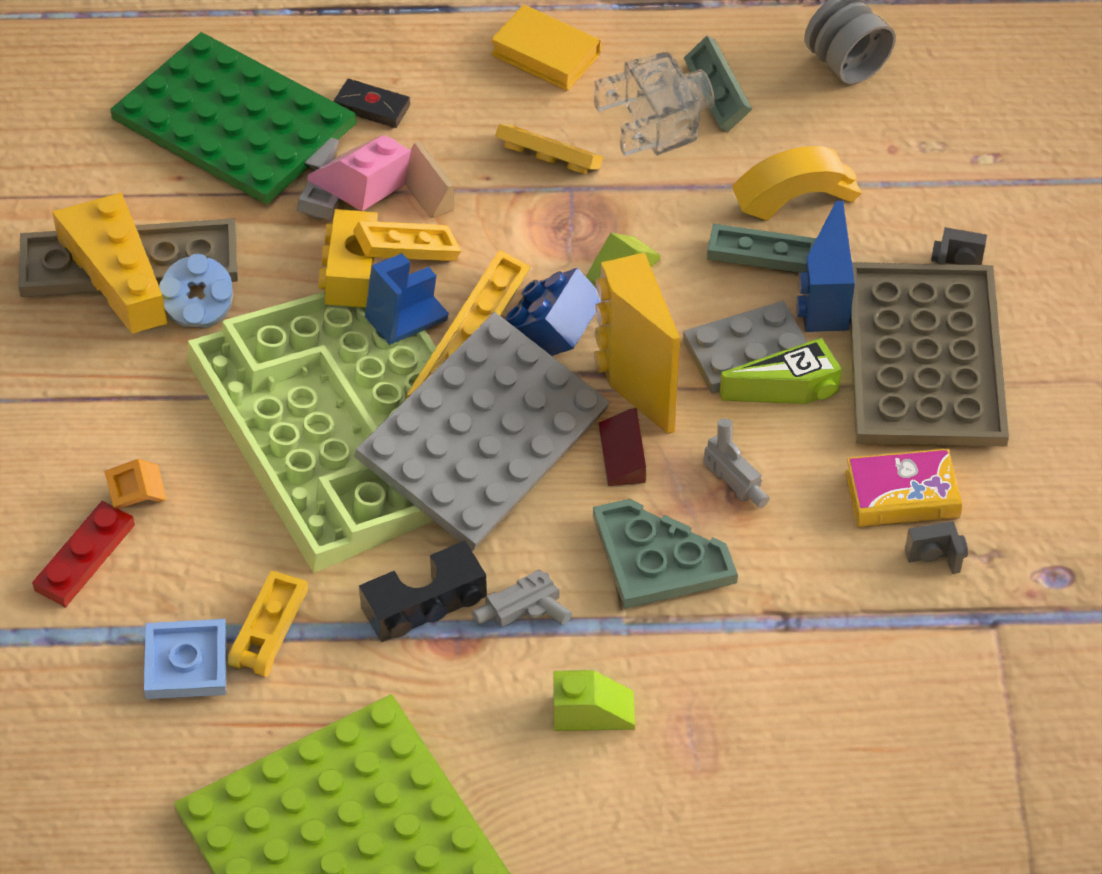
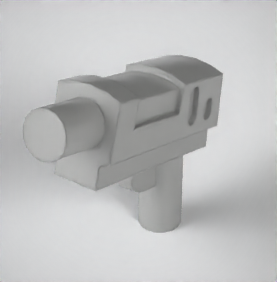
[703,419,770,508]
[472,569,572,627]

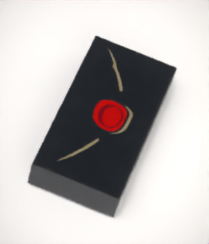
[333,78,410,128]

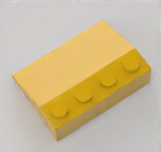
[594,253,680,434]

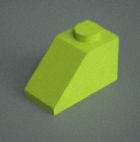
[553,670,635,731]

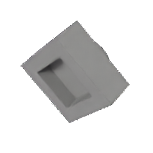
[297,182,341,220]

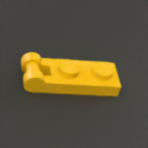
[228,570,308,677]

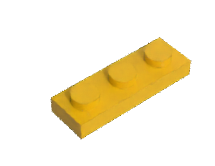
[495,124,604,174]
[353,221,461,261]

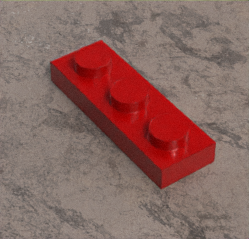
[32,501,135,608]

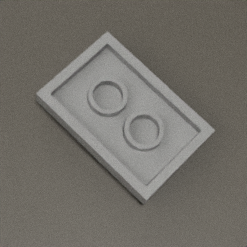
[683,301,807,394]

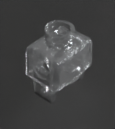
[594,52,714,156]

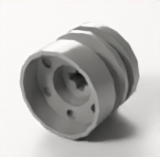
[804,0,896,84]

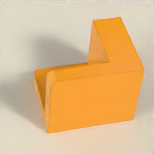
[104,459,166,509]

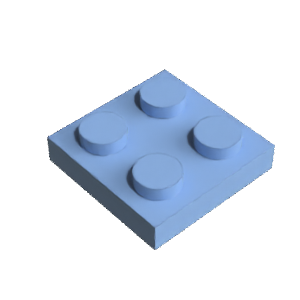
[144,619,227,699]

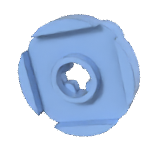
[159,253,233,328]

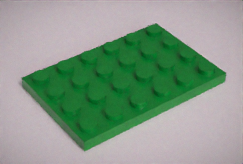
[110,32,357,205]

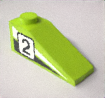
[720,337,842,404]

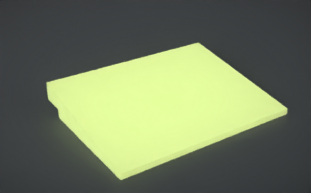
[187,291,437,574]

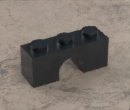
[359,540,487,642]

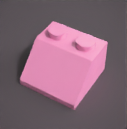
[307,135,411,211]

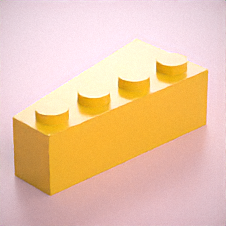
[52,192,167,334]

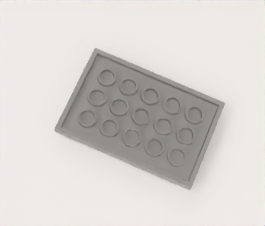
[354,312,610,552]

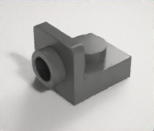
[931,227,987,265]
[904,521,968,574]

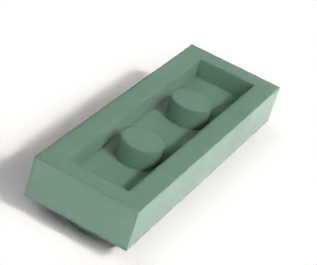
[684,36,753,132]
[707,224,816,273]

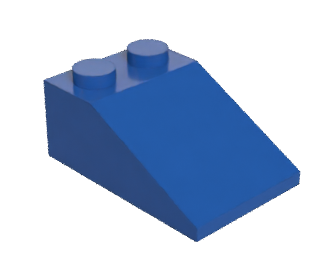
[796,201,855,332]

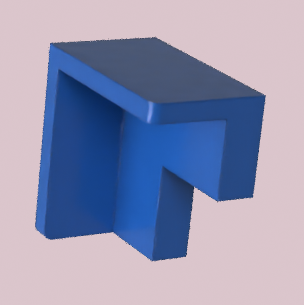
[365,253,449,345]

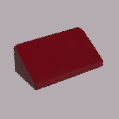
[599,408,646,486]

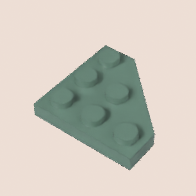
[593,499,738,609]

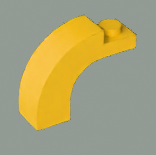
[731,146,862,221]

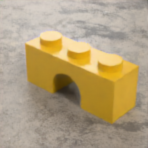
[318,209,378,308]

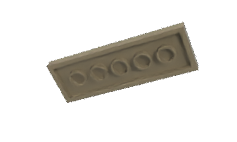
[18,218,238,297]

